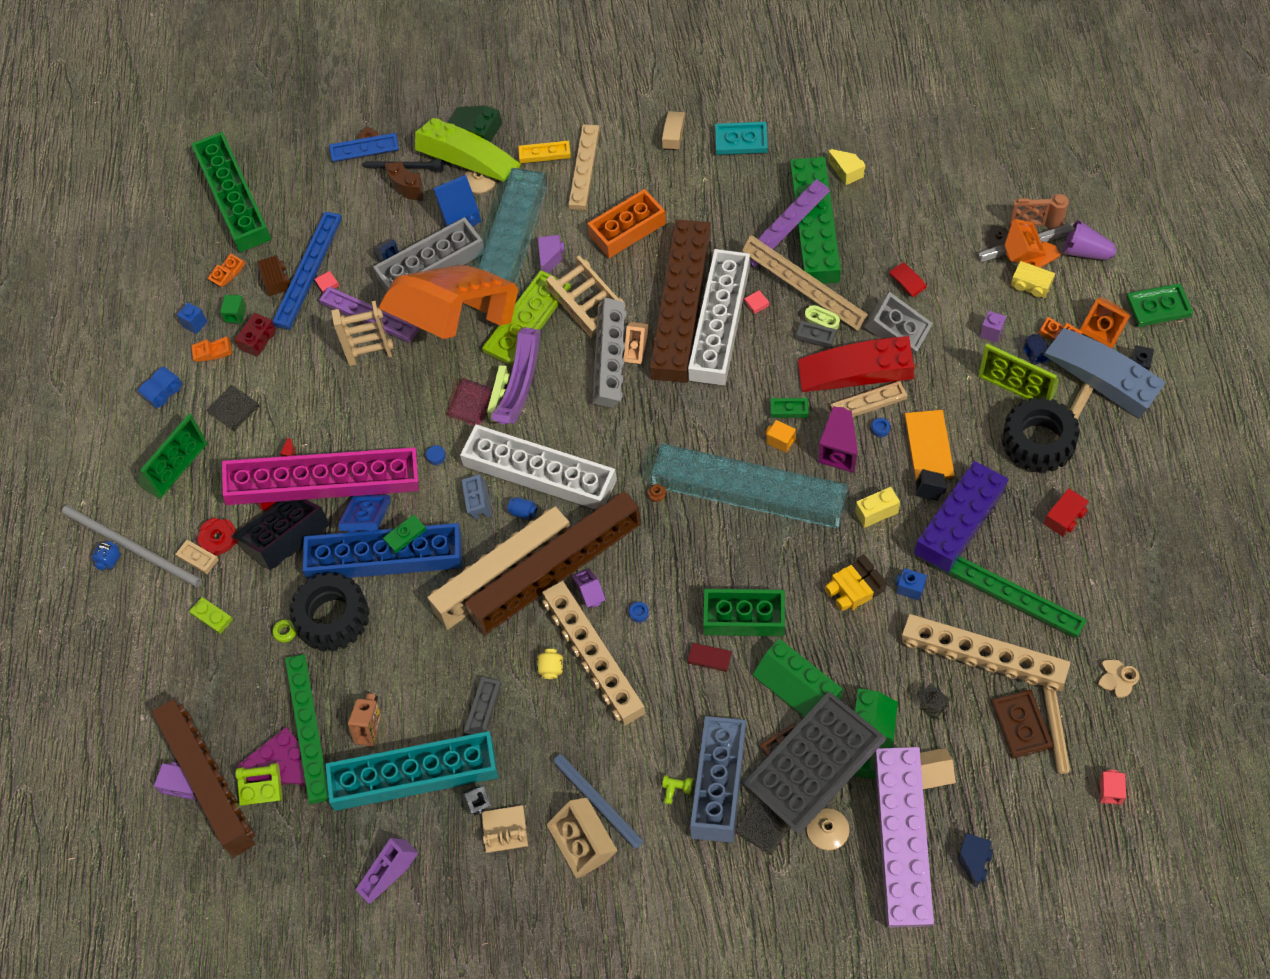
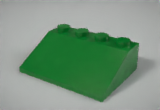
[138,414,208,499]

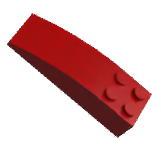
[798,336,914,392]

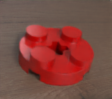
[197,518,237,556]

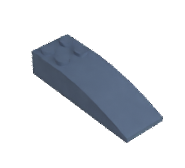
[1044,328,1166,419]
[690,716,746,843]

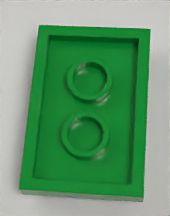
[1126,283,1193,327]

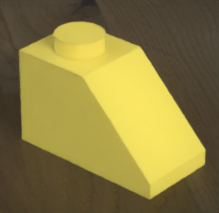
[828,149,865,185]

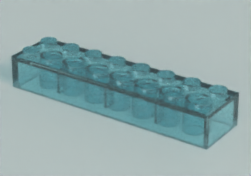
[478,168,547,285]

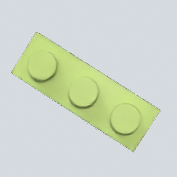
[487,365,511,422]

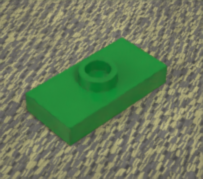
[383,514,426,554]

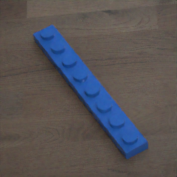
[273,211,342,330]

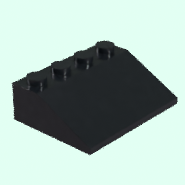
[231,500,330,570]

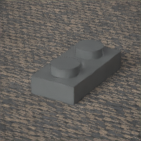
[796,320,836,348]

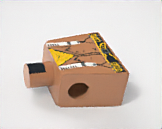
[348,694,381,746]

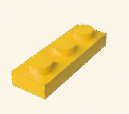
[518,141,571,163]

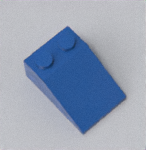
[433,175,481,227]

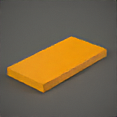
[904,410,955,481]

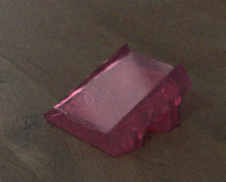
[446,377,493,426]

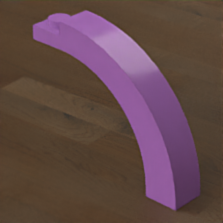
[491,327,541,424]

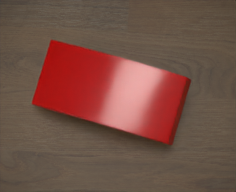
[889,262,927,298]

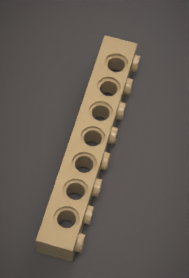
[542,581,645,726]
[902,614,1071,691]

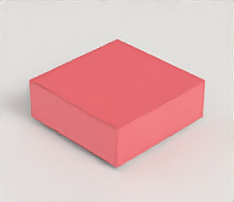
[314,271,339,294]
[744,290,769,314]

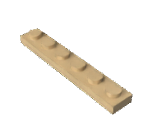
[569,125,600,210]

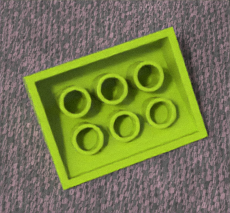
[978,343,1059,400]

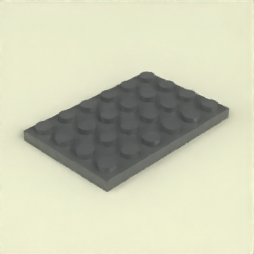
[744,691,886,834]

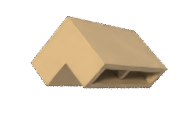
[920,748,956,789]

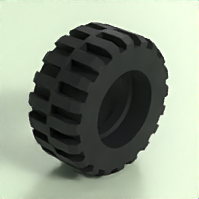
[1002,397,1080,473]
[289,572,369,652]

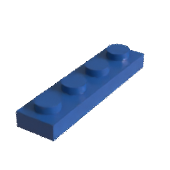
[329,133,399,162]

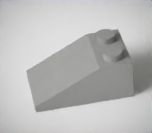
[864,292,933,353]

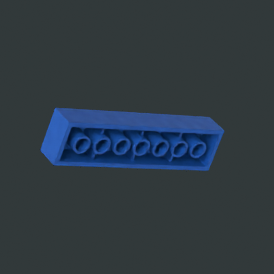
[303,523,463,580]

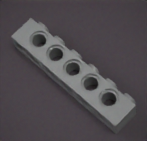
[592,297,627,408]

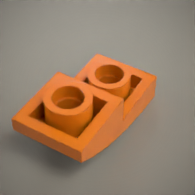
[207,253,246,287]
[1038,317,1083,341]

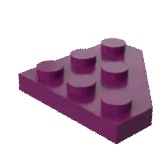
[237,727,306,786]

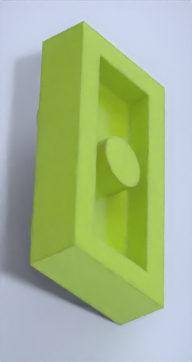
[189,597,233,634]

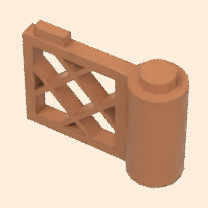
[1009,194,1069,229]

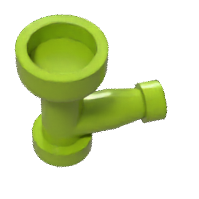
[662,775,694,804]

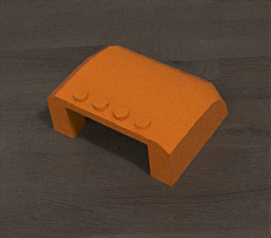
[379,265,518,339]

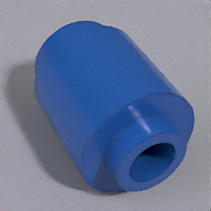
[508,497,537,520]

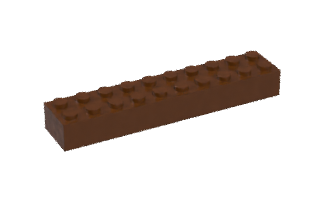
[650,219,711,383]
[465,491,641,636]

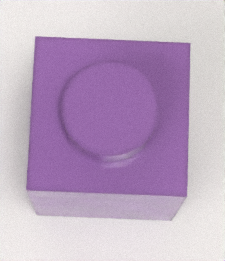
[980,311,1006,343]

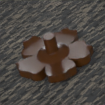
[358,126,379,139]

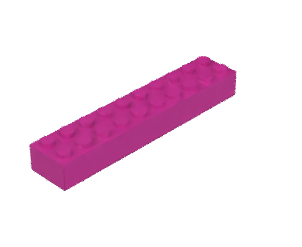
[222,447,419,505]

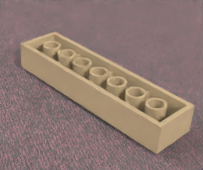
[427,506,570,630]

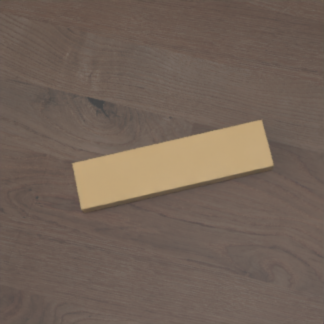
[830,381,908,417]

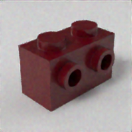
[234,312,276,357]

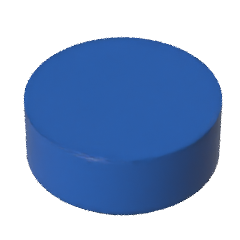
[871,418,890,437]
[426,446,446,465]
[629,602,649,623]

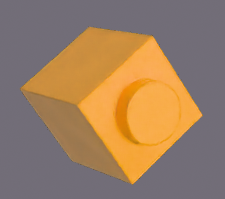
[765,420,796,453]

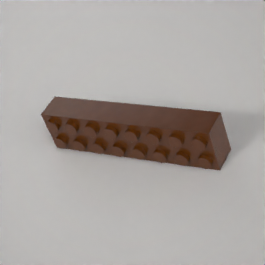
[151,699,256,858]

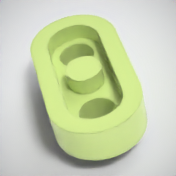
[805,305,840,330]

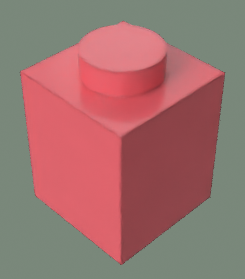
[1099,770,1126,805]

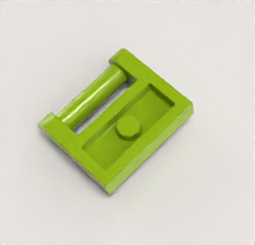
[236,763,282,806]

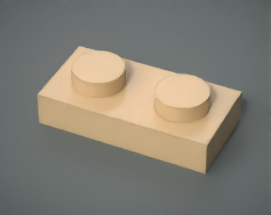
[175,540,219,575]

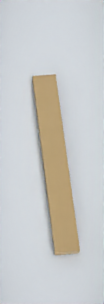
[742,235,868,331]

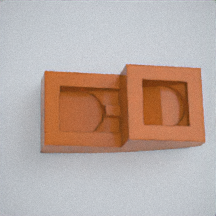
[191,336,232,362]

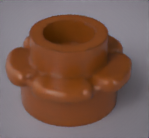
[647,484,666,502]

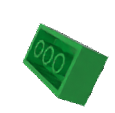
[703,589,785,636]

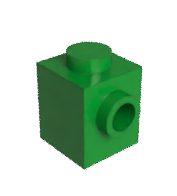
[220,295,247,324]

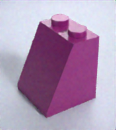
[818,406,858,473]

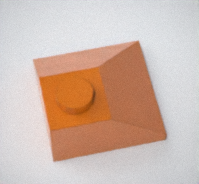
[1004,219,1046,263]
[1080,297,1131,348]

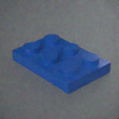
[339,495,391,532]

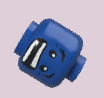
[91,541,121,571]

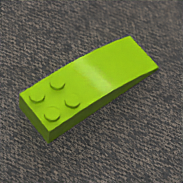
[415,118,521,182]

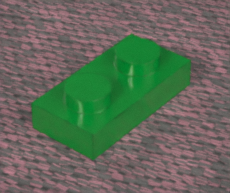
[770,398,809,418]

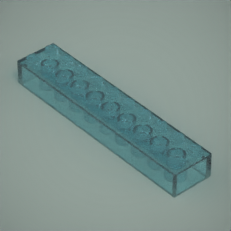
[651,443,848,529]

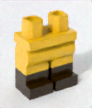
[825,554,887,611]

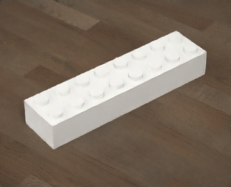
[688,249,750,386]
[460,425,617,509]

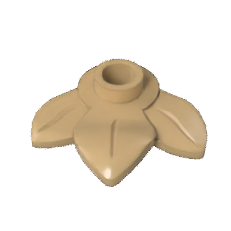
[1098,660,1139,698]

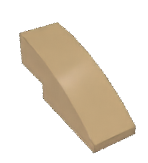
[662,111,686,149]

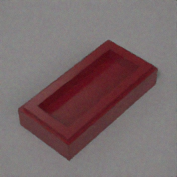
[688,643,732,672]

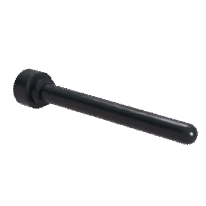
[363,158,444,172]

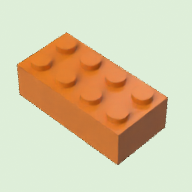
[587,189,666,258]

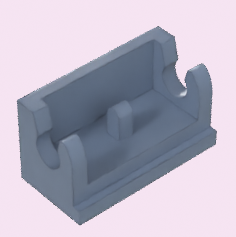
[462,474,492,519]

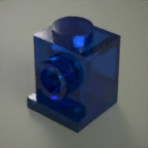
[1023,334,1050,365]

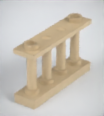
[545,255,626,338]
[331,301,394,366]

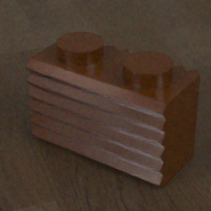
[257,255,290,296]

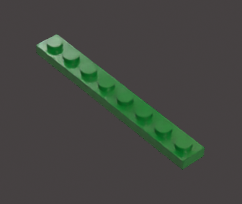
[931,556,1087,639]
[285,654,329,805]

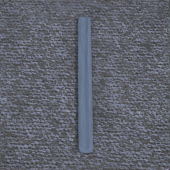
[553,754,643,849]

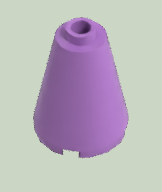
[1063,220,1117,261]

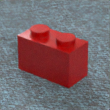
[1044,488,1089,537]

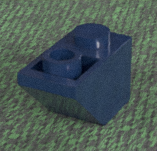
[958,833,994,888]

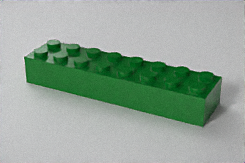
[191,131,272,253]
[790,157,841,284]

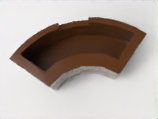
[385,162,423,200]

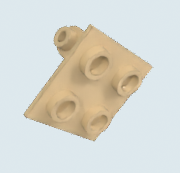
[482,805,528,853]

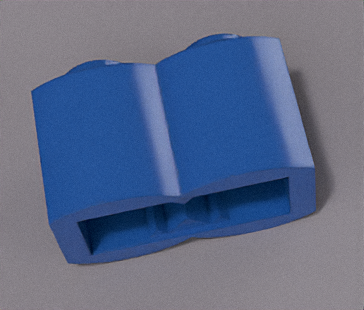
[138,366,182,409]

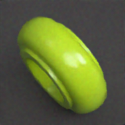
[273,619,297,643]

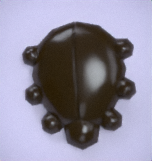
[985,225,1009,248]

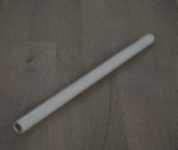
[62,505,202,587]

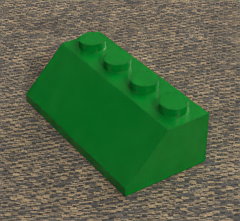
[753,638,843,717]
[853,688,898,780]

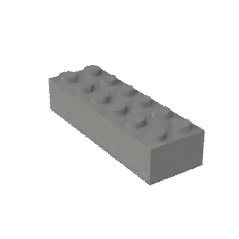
[373,217,485,292]

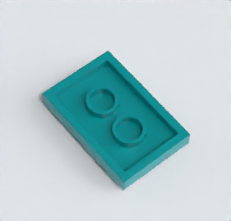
[715,122,768,155]

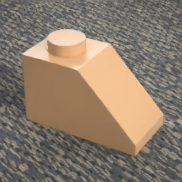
[624,322,648,364]

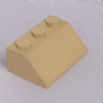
[547,798,617,879]

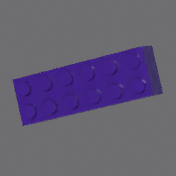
[914,461,1009,573]

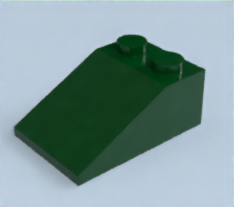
[448,106,502,142]

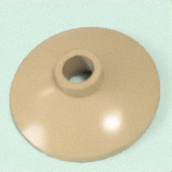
[464,170,497,194]
[807,808,849,851]

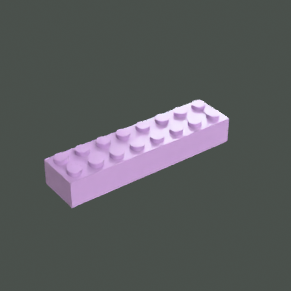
[874,747,934,928]

